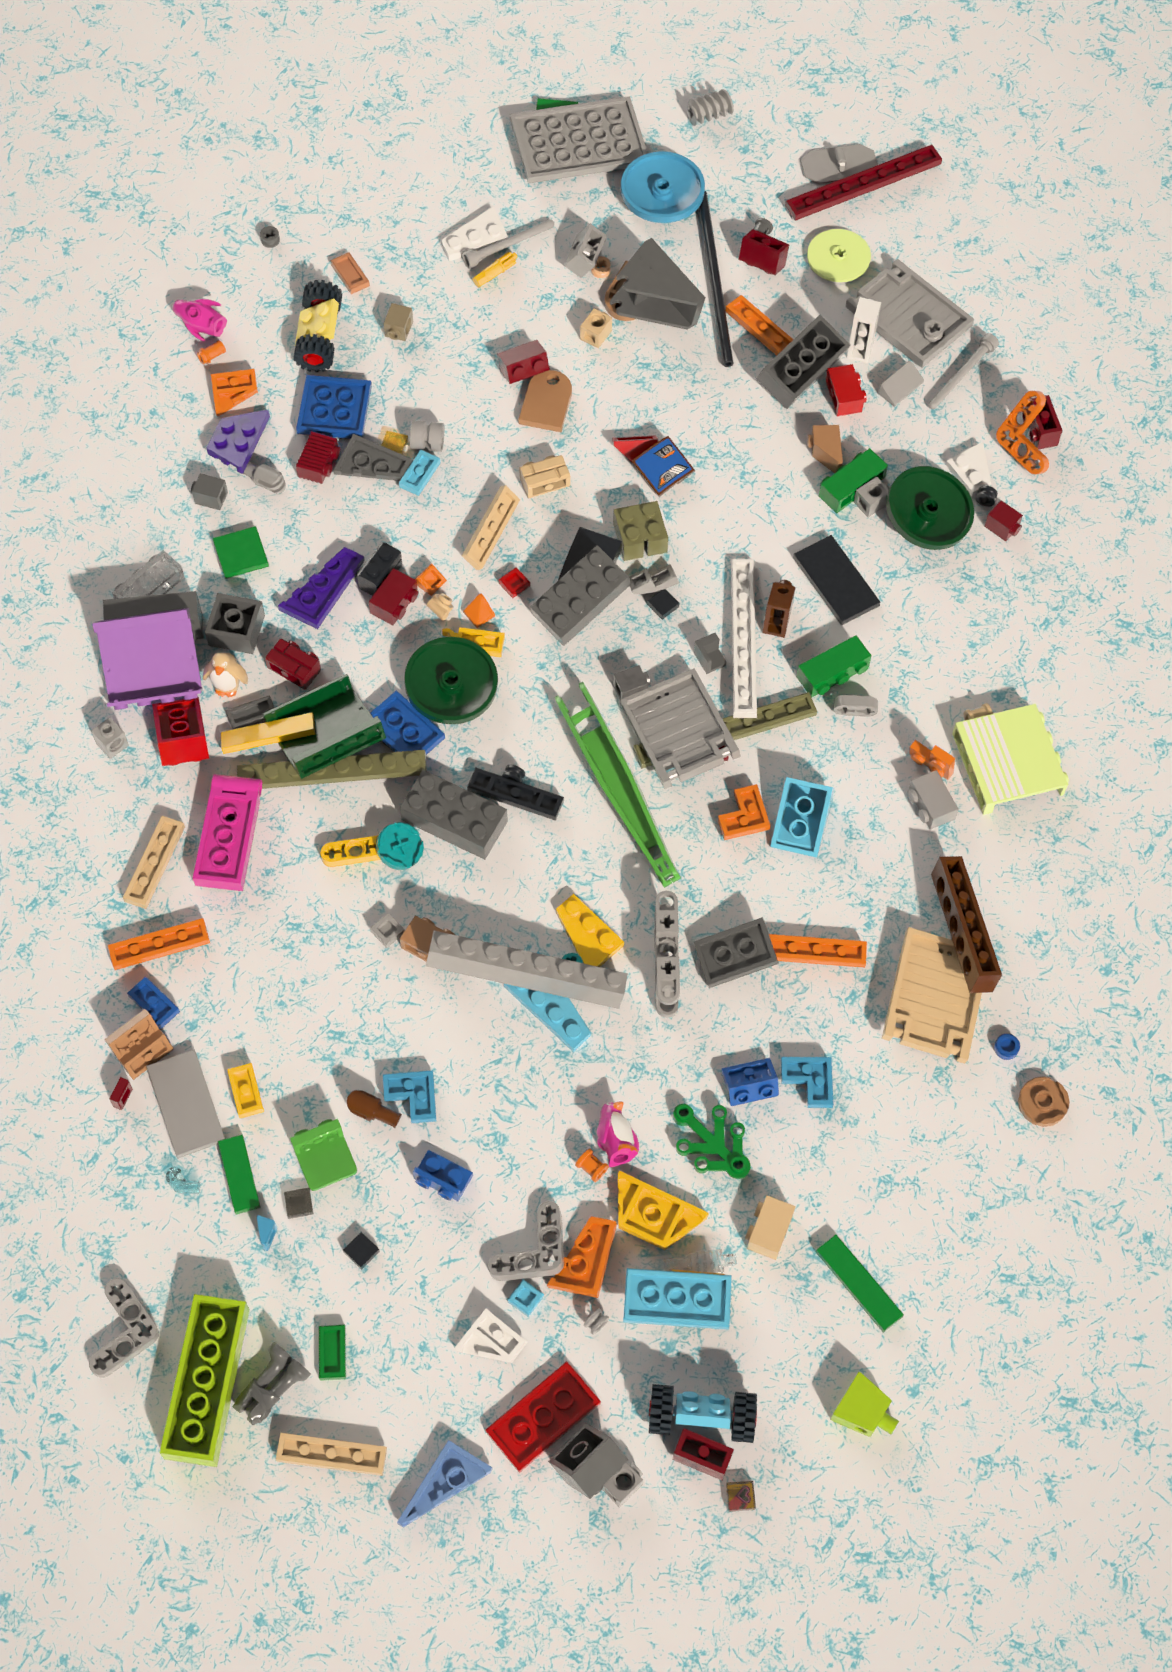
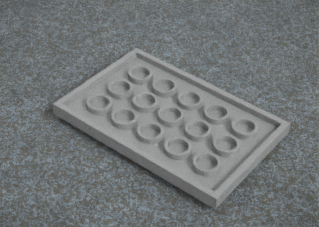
[510,96,648,184]

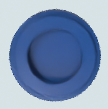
[994,1034,1020,1060]

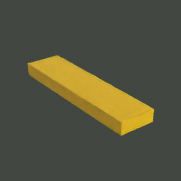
[221,713,315,754]

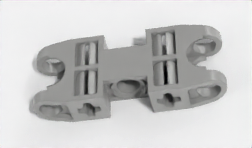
[654,891,680,1018]

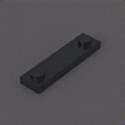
[467,767,564,821]

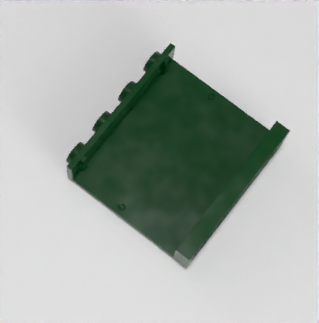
[263,674,386,779]

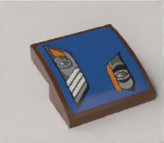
[632,436,695,497]

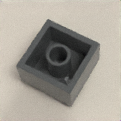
[205,593,265,654]
[548,1423,628,1499]

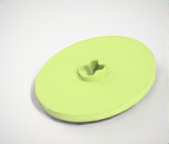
[807,229,871,282]

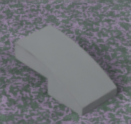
[629,564,679,594]

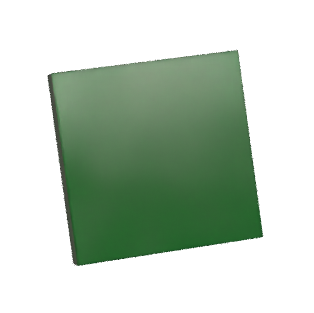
[213,526,269,579]

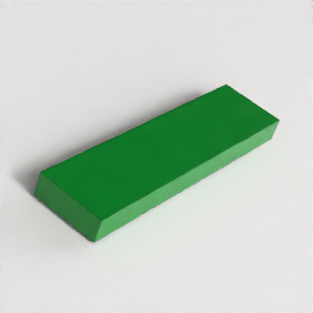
[816,1235,904,1333]

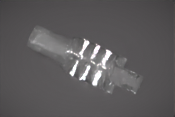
[664,1249,737,1273]

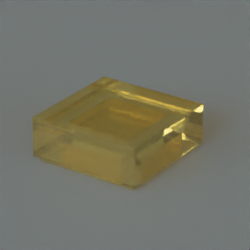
[381,431,408,455]

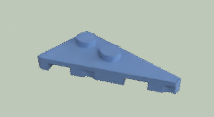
[397,1440,493,1528]

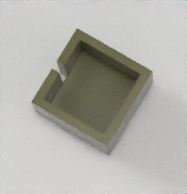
[613,501,668,561]

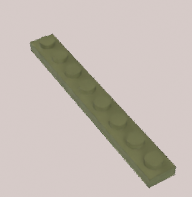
[237,750,427,789]

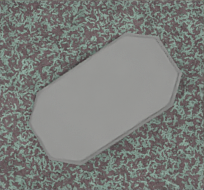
[801,144,878,184]

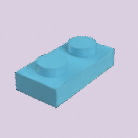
[399,450,441,496]

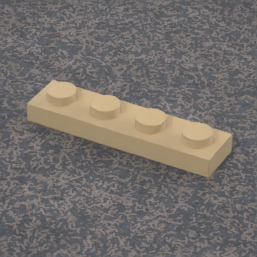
[462,485,520,570]
[123,816,185,909]
[276,1433,387,1476]

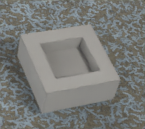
[370,913,405,948]

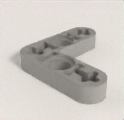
[488,1201,564,1281]
[89,1278,159,1378]

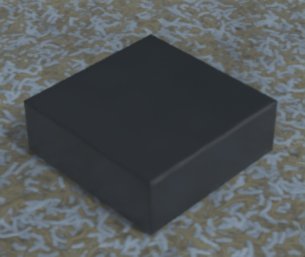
[647,589,680,620]
[343,1232,380,1270]

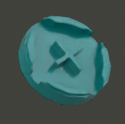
[376,822,424,870]

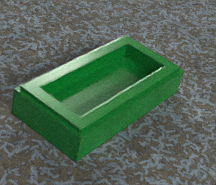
[319,1325,346,1381]

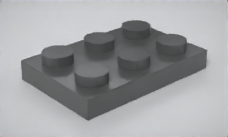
[694,917,779,988]

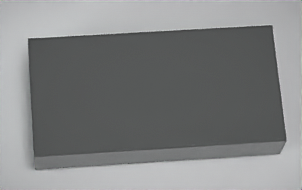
[225,695,275,730]

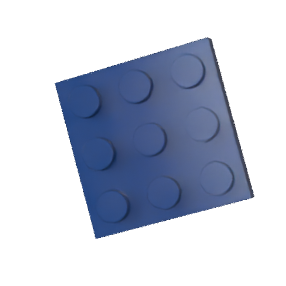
[296,375,372,439]

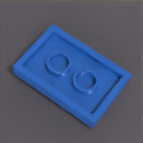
[370,690,445,755]

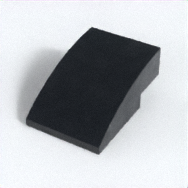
[558,527,622,580]

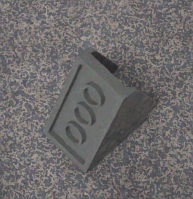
[610,238,706,330]

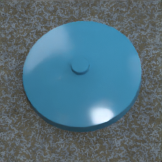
[621,152,705,223]

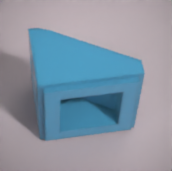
[257,1215,277,1251]

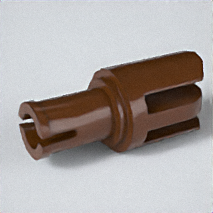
[347,1090,402,1128]

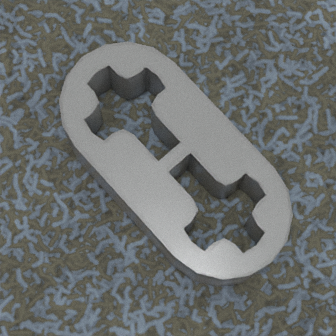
[834,695,878,717]

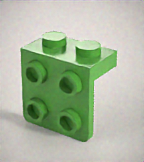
[290,1119,357,1191]

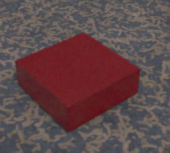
[109,1077,133,1110]

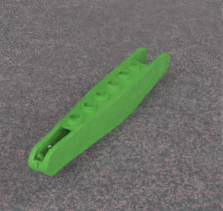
[554,681,681,888]

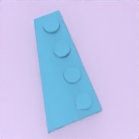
[504,951,591,1052]

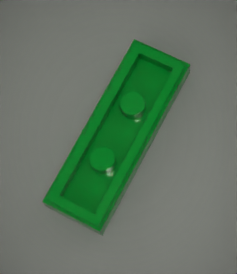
[218,1134,261,1215]

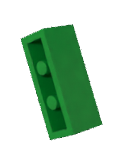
[819,448,888,514]
[796,635,872,698]

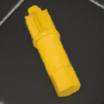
[472,252,518,288]

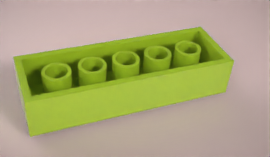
[159,1294,250,1467]

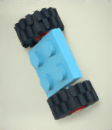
[648,1384,757,1443]

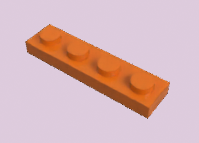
[725,295,794,356]
[108,918,210,970]
[769,934,867,968]

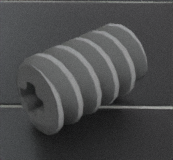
[688,89,734,126]

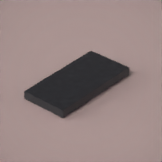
[793,535,881,626]

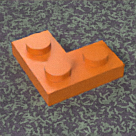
[909,740,955,780]
[718,784,771,840]

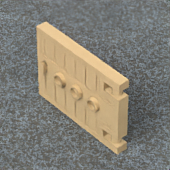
[881,927,982,1064]

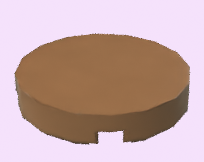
[1018,1076,1070,1127]

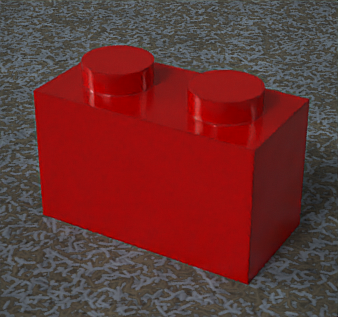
[826,364,867,417]

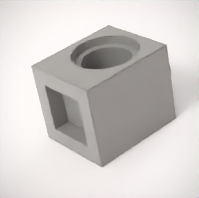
[854,477,889,517]
[91,717,129,759]
[602,1462,643,1508]

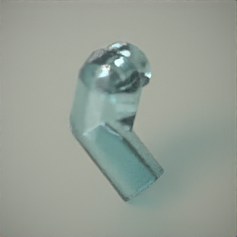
[166,1166,200,1194]

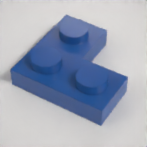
[127,976,180,1030]

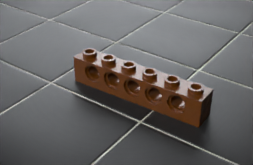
[931,856,1002,993]

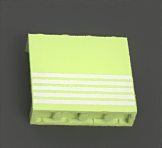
[952,704,1069,815]

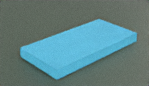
[623,1268,732,1330]

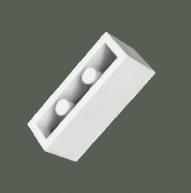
[847,297,881,363]

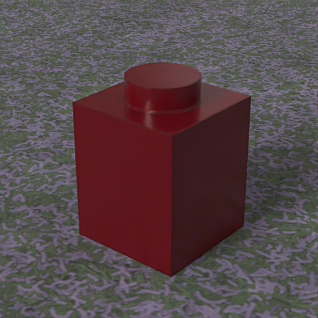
[984,500,1023,541]

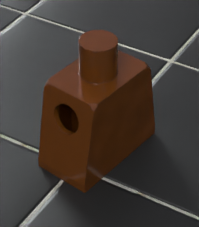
[762,580,796,638]

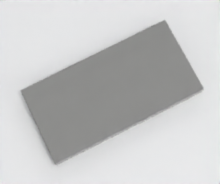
[147,1049,225,1159]

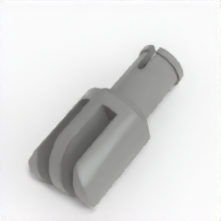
[241,462,286,494]

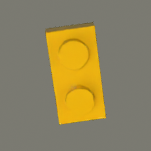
[227,1063,264,1118]

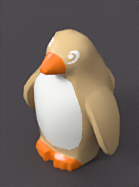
[203,653,248,697]

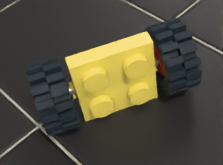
[294,280,342,372]

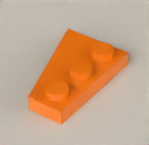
[547,1216,617,1298]

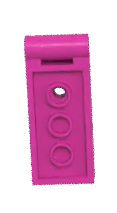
[193,774,262,891]

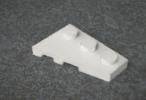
[442,206,508,261]

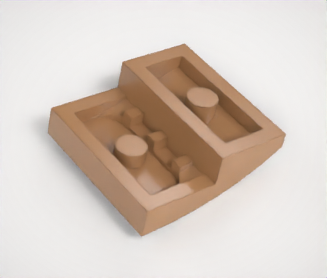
[104,1009,173,1080]

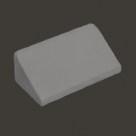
[879,360,924,407]

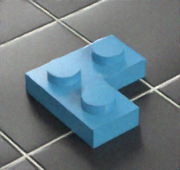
[781,1057,834,1108]
[383,1070,437,1124]

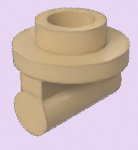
[427,593,453,621]

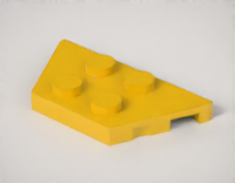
[618,1170,709,1250]

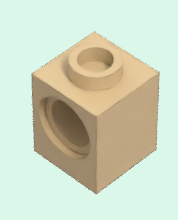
[580,308,612,349]

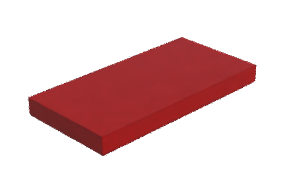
[485,1361,601,1473]

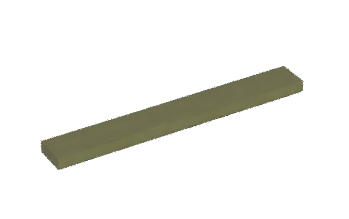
[633,692,817,769]

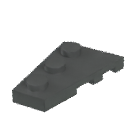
[333,434,413,481]

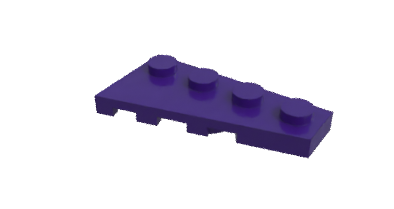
[278,547,365,629]

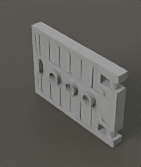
[846,259,974,368]
[620,668,741,789]

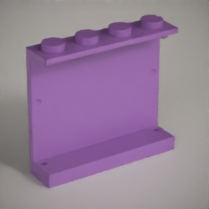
[92,608,203,710]

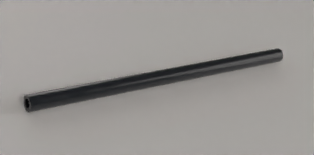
[699,191,734,367]

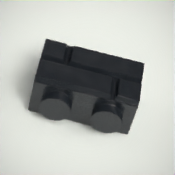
[357,542,403,596]

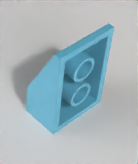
[770,777,835,858]

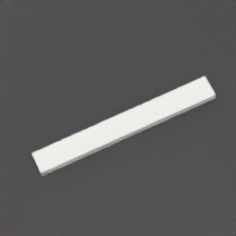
[731,559,757,718]

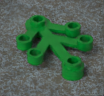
[673,1104,751,1179]

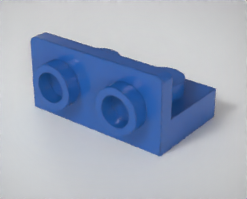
[721,1058,779,1106]
[413,1150,473,1202]

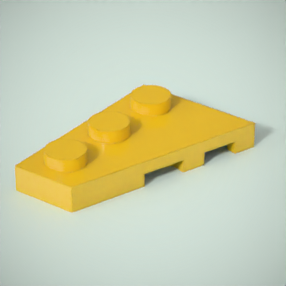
[556,894,624,967]

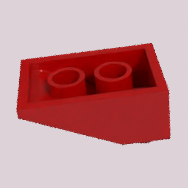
[152,697,209,766]

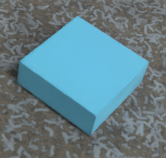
[507,1279,544,1317]

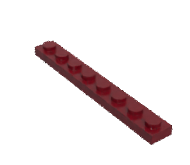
[785,144,942,221]

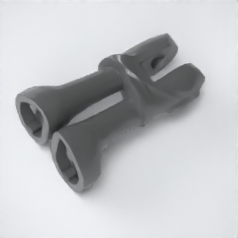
[232,1342,311,1425]

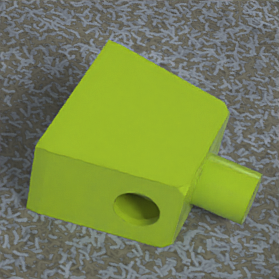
[830,1372,899,1437]

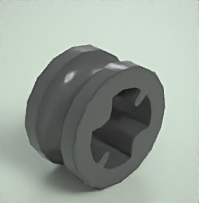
[260,226,280,248]

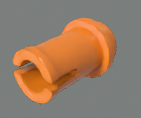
[197,340,226,364]

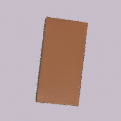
[330,252,370,294]

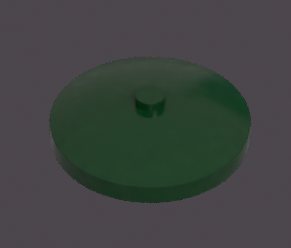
[886,466,974,550]
[404,637,498,724]

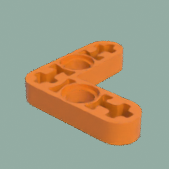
[996,391,1049,474]

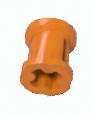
[575,1148,609,1182]

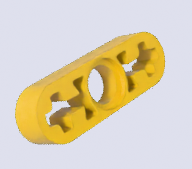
[320,835,381,867]

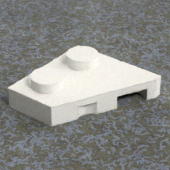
[946,442,991,497]
[454,1309,528,1363]

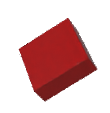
[498,567,530,598]

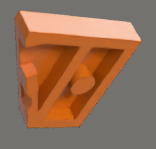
[211,369,258,416]

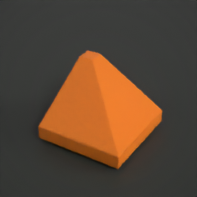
[414,564,447,596]
[463,593,495,628]

